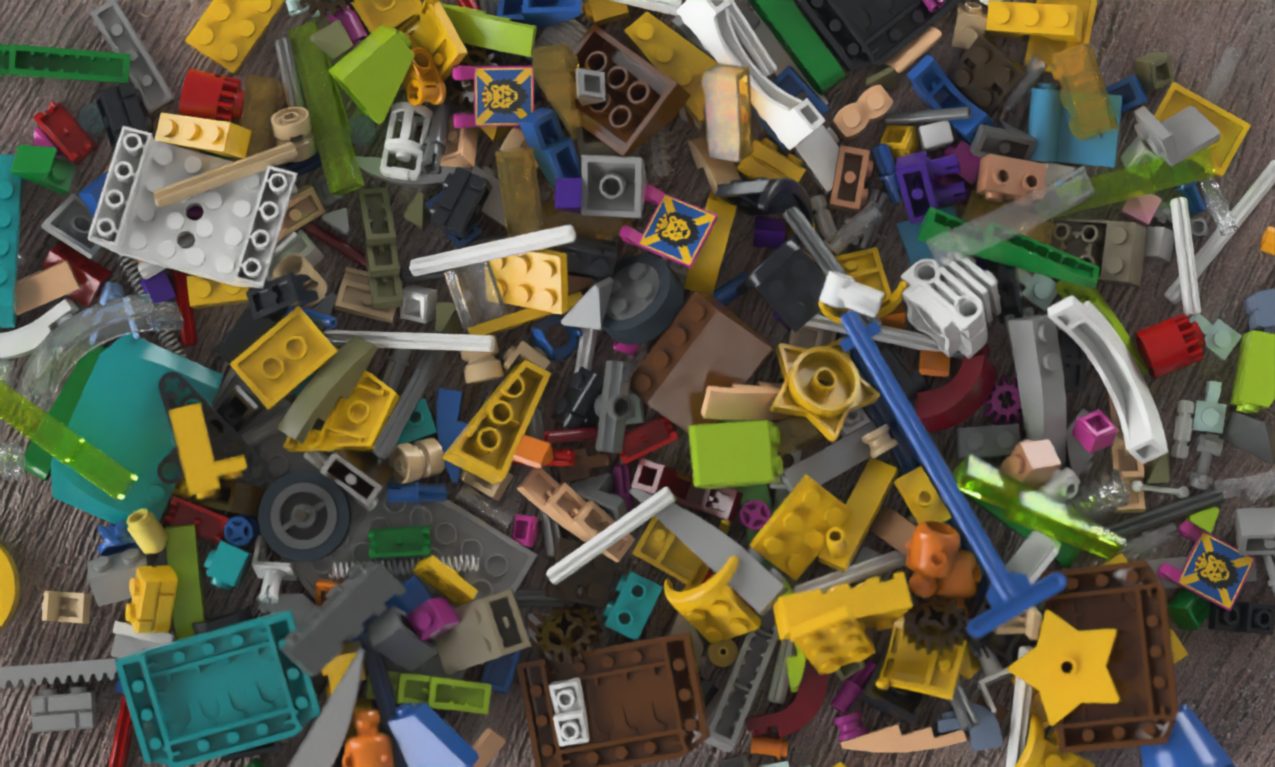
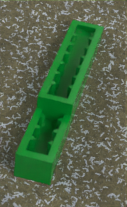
[0,44,131,84]
[917,206,1100,289]

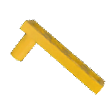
[467,291,583,336]
[818,457,898,573]

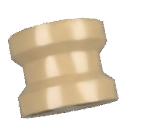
[861,423,898,459]

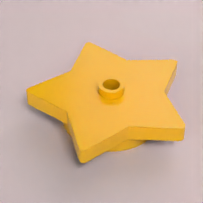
[770,337,880,442]
[1008,610,1120,726]

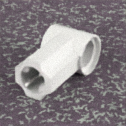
[819,271,884,318]

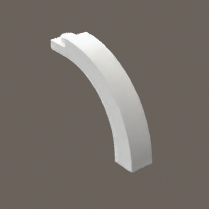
[1047,295,1168,464]
[0,299,79,360]

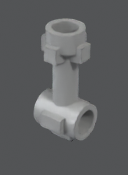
[1153,201,1209,241]
[1188,432,1224,490]

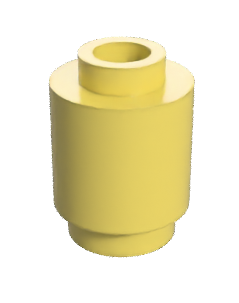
[126,509,168,554]

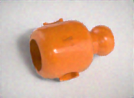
[905,520,961,597]
[933,550,981,616]
[343,709,395,767]

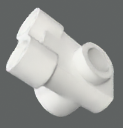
[1033,467,1081,518]

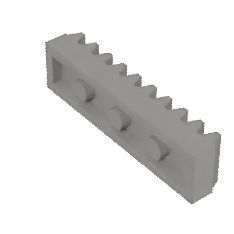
[0,658,119,688]

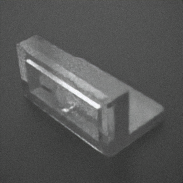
[444,261,507,329]

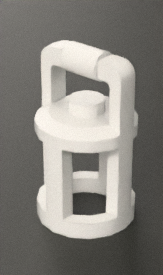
[380,102,433,181]

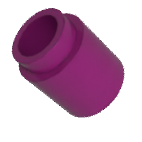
[328,6,368,51]

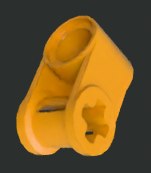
[402,47,446,106]

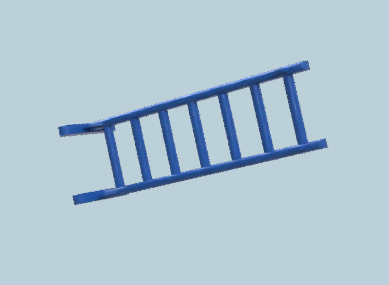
[837,310,1066,637]

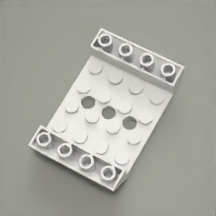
[87,126,297,288]

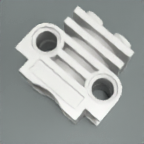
[901,250,1001,359]

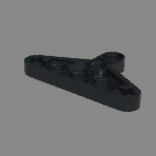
[157,371,270,486]

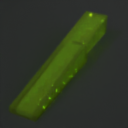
[288,21,365,196]
[1034,146,1216,221]
[0,379,138,501]
[954,454,1126,560]

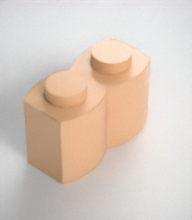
[831,85,893,142]

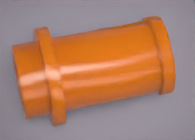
[750,735,789,760]

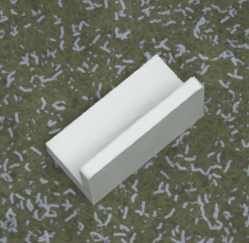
[1005,526,1061,585]
[111,621,176,658]

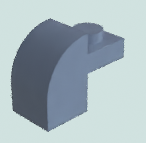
[935,702,1003,752]

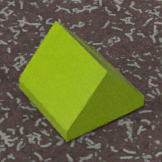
[1185,506,1219,534]

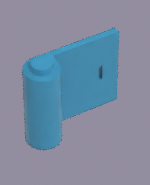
[1027,83,1123,167]

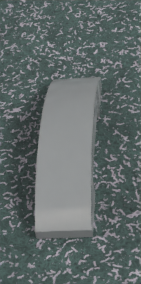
[352,156,473,188]

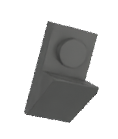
[970,120,1037,161]
[569,473,627,521]

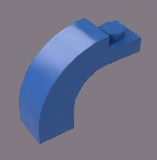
[907,54,996,146]

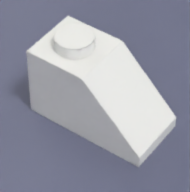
[792,124,840,196]

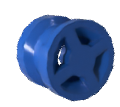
[224,514,260,547]

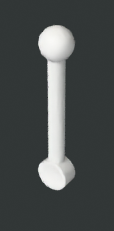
[1131,480,1190,499]

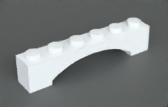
[676,0,826,151]

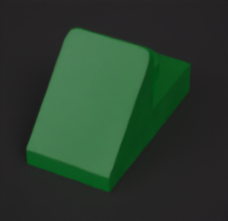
[10,145,76,195]

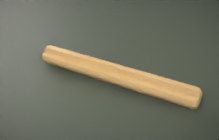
[153,142,298,207]

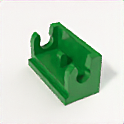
[368,525,432,559]

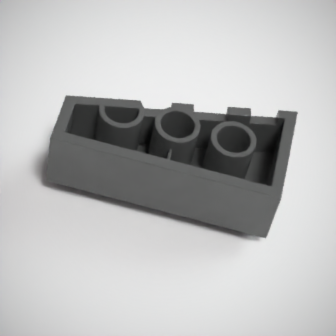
[281,561,407,676]

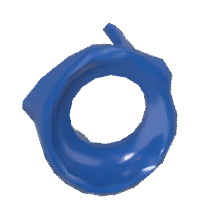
[531,312,583,361]
[97,520,140,556]

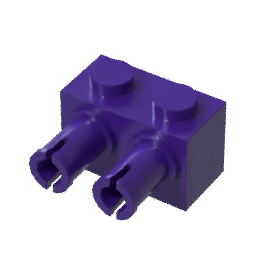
[895,151,968,224]

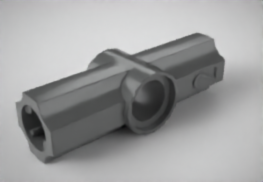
[594,360,634,453]

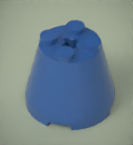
[1139,704,1235,767]

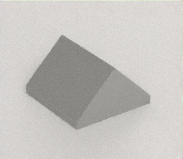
[581,155,647,218]
[41,193,107,263]

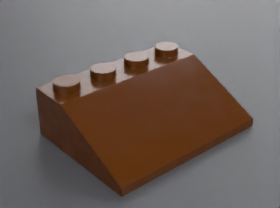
[540,24,691,157]
[630,291,774,434]

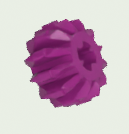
[982,375,1022,425]

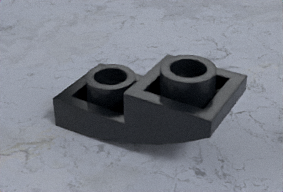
[1208,601,1275,635]

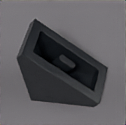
[210,385,263,433]

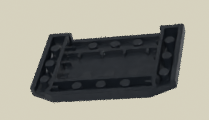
[795,0,962,71]

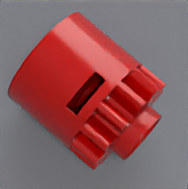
[179,68,247,124]
[1134,313,1206,380]

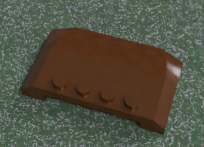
[1041,560,1179,754]
[516,631,711,767]

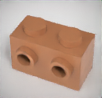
[828,145,874,213]
[976,154,1047,207]
[994,439,1062,501]

